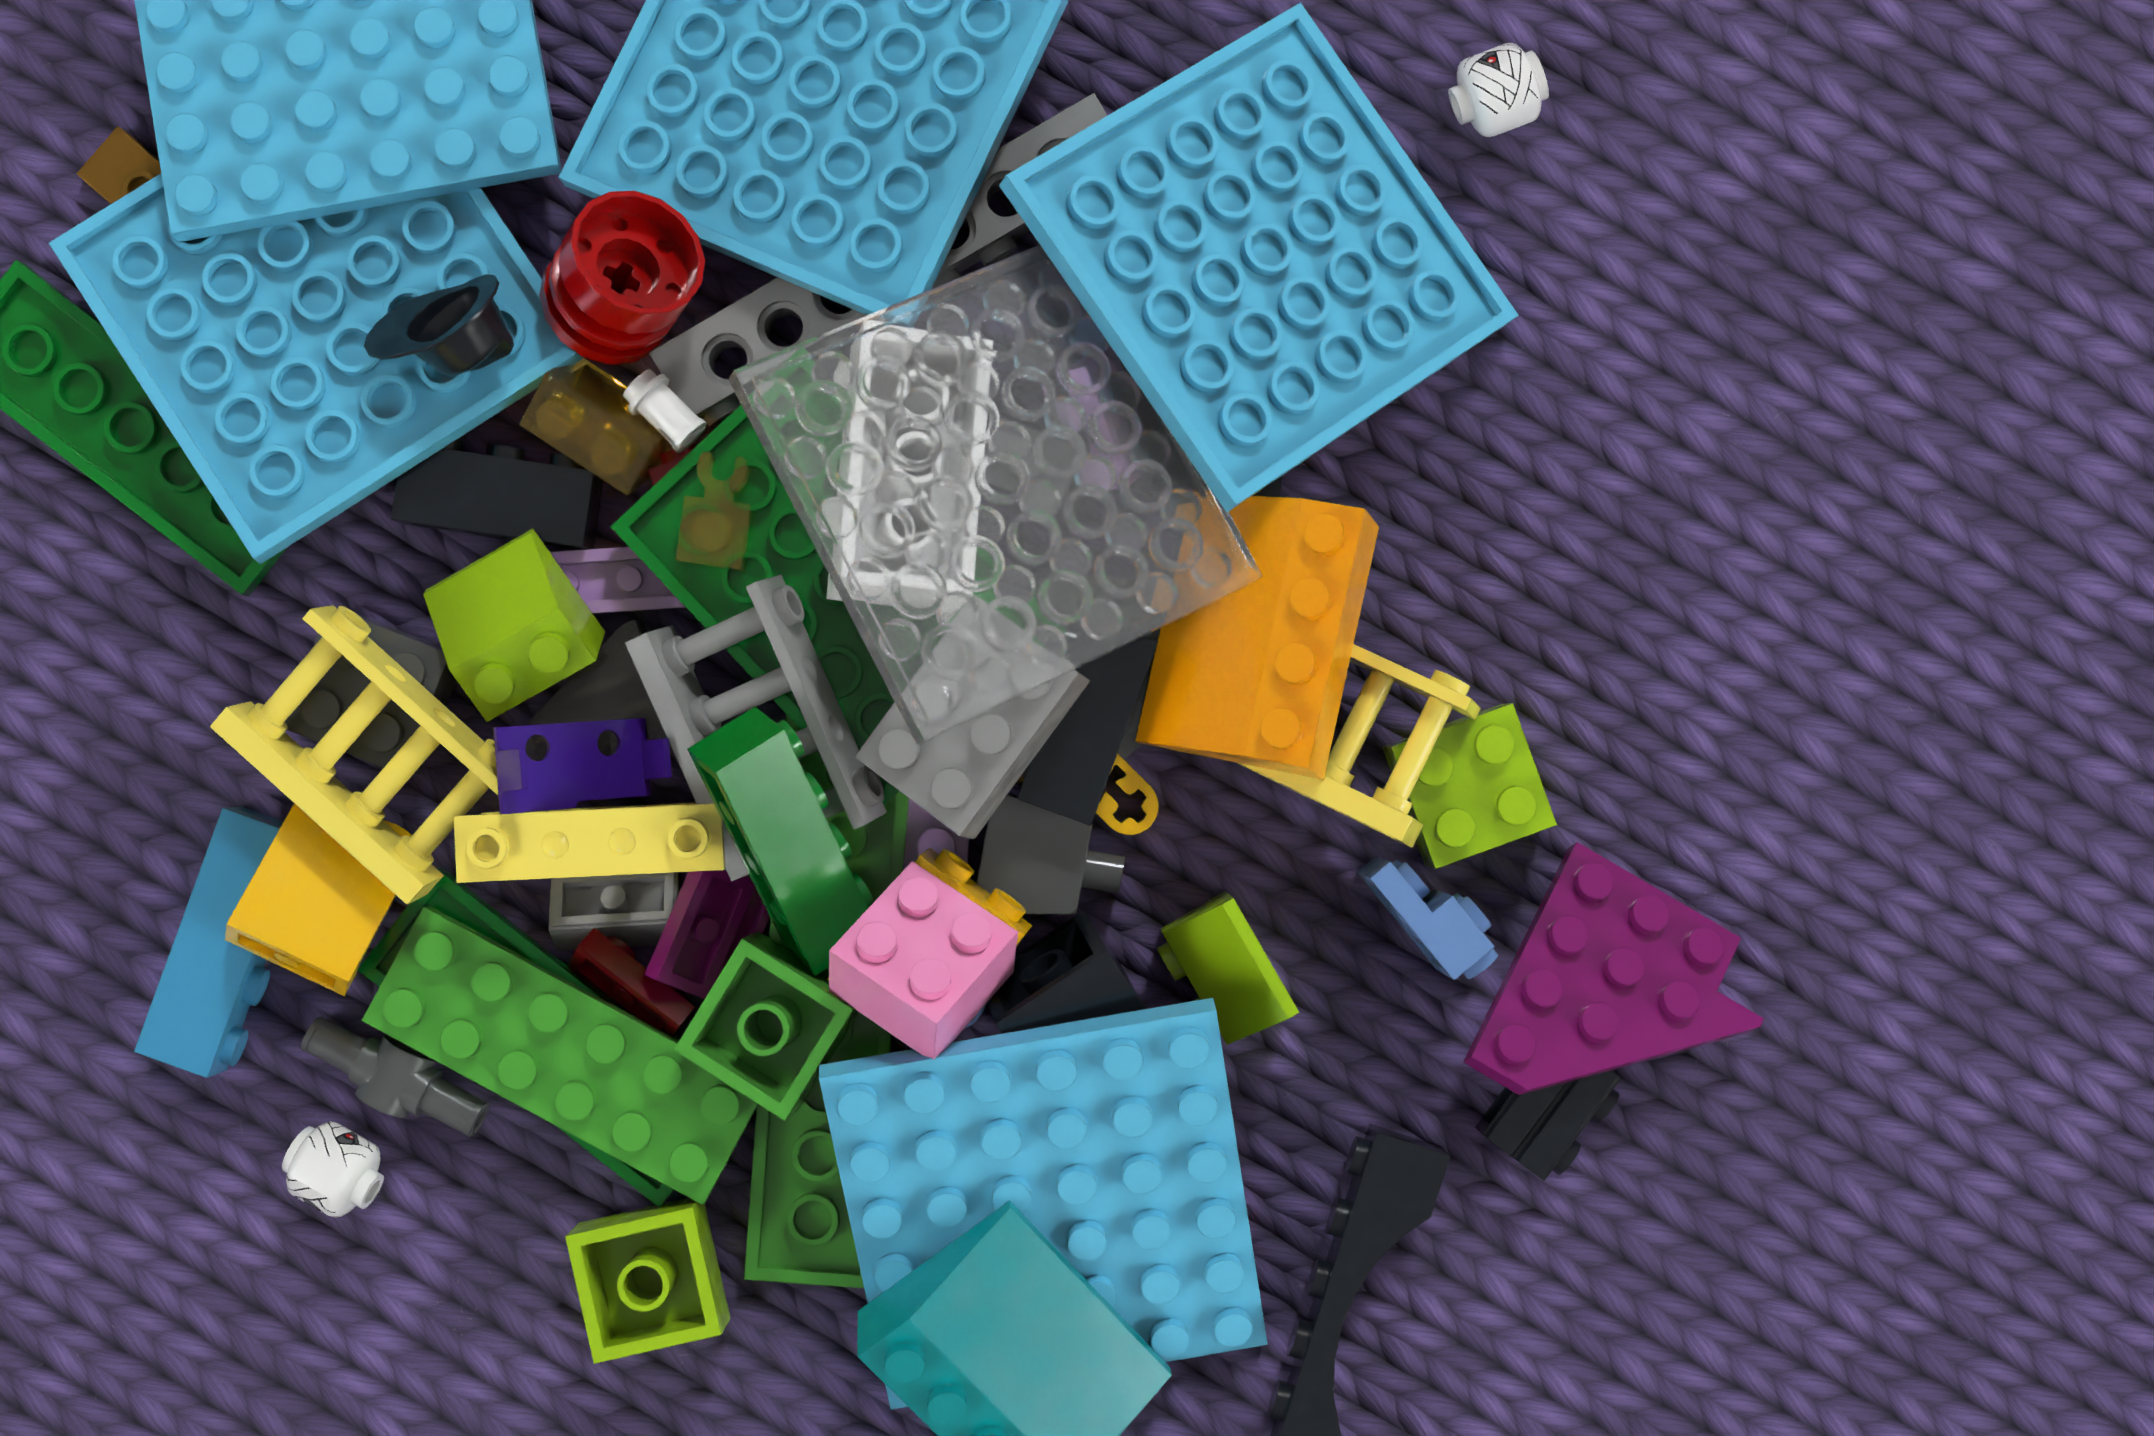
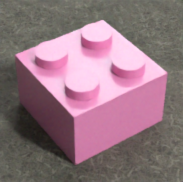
[829,861,1018,1060]

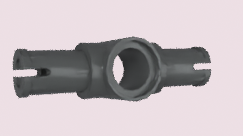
[301,1016,490,1137]

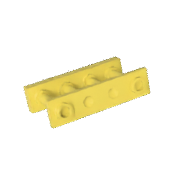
[210,605,498,905]
[1235,644,1481,848]
[454,802,725,883]

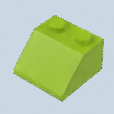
[423,528,605,722]
[1157,891,1300,1045]

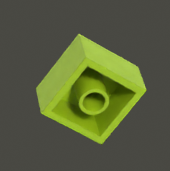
[1382,703,1557,869]
[565,1198,731,1364]

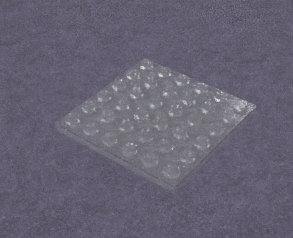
[728,245,1263,745]

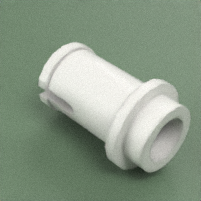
[623,369,707,453]

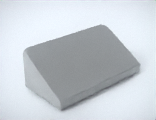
[548,872,680,951]

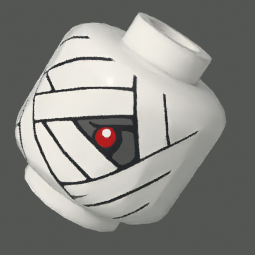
[1448,43,1549,137]
[282,1121,384,1218]

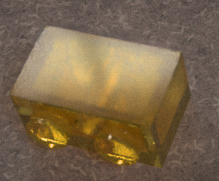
[519,358,672,496]

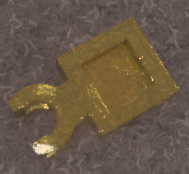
[675,452,752,571]

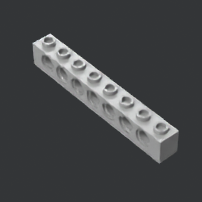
[649,93,1108,428]

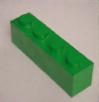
[687,707,875,976]

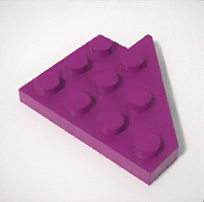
[1463,842,1764,1095]

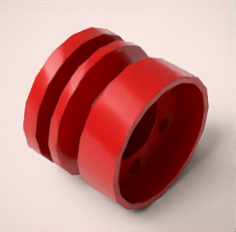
[539,191,705,365]

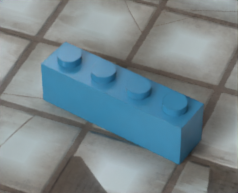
[134,807,283,1078]

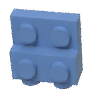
[1356,856,1498,980]

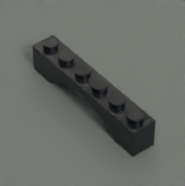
[1268,1123,1450,1436]

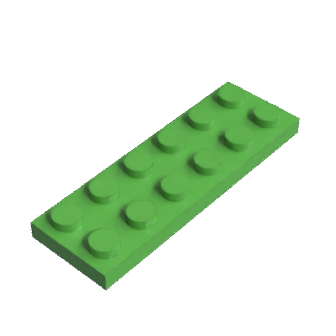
[361,905,759,1205]

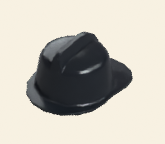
[364,274,514,376]

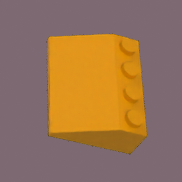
[1135,493,1379,780]

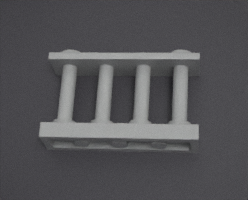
[625,575,887,882]

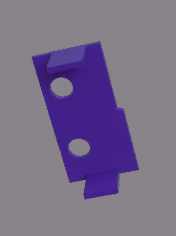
[493,718,672,814]

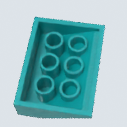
[857,1200,1172,1436]

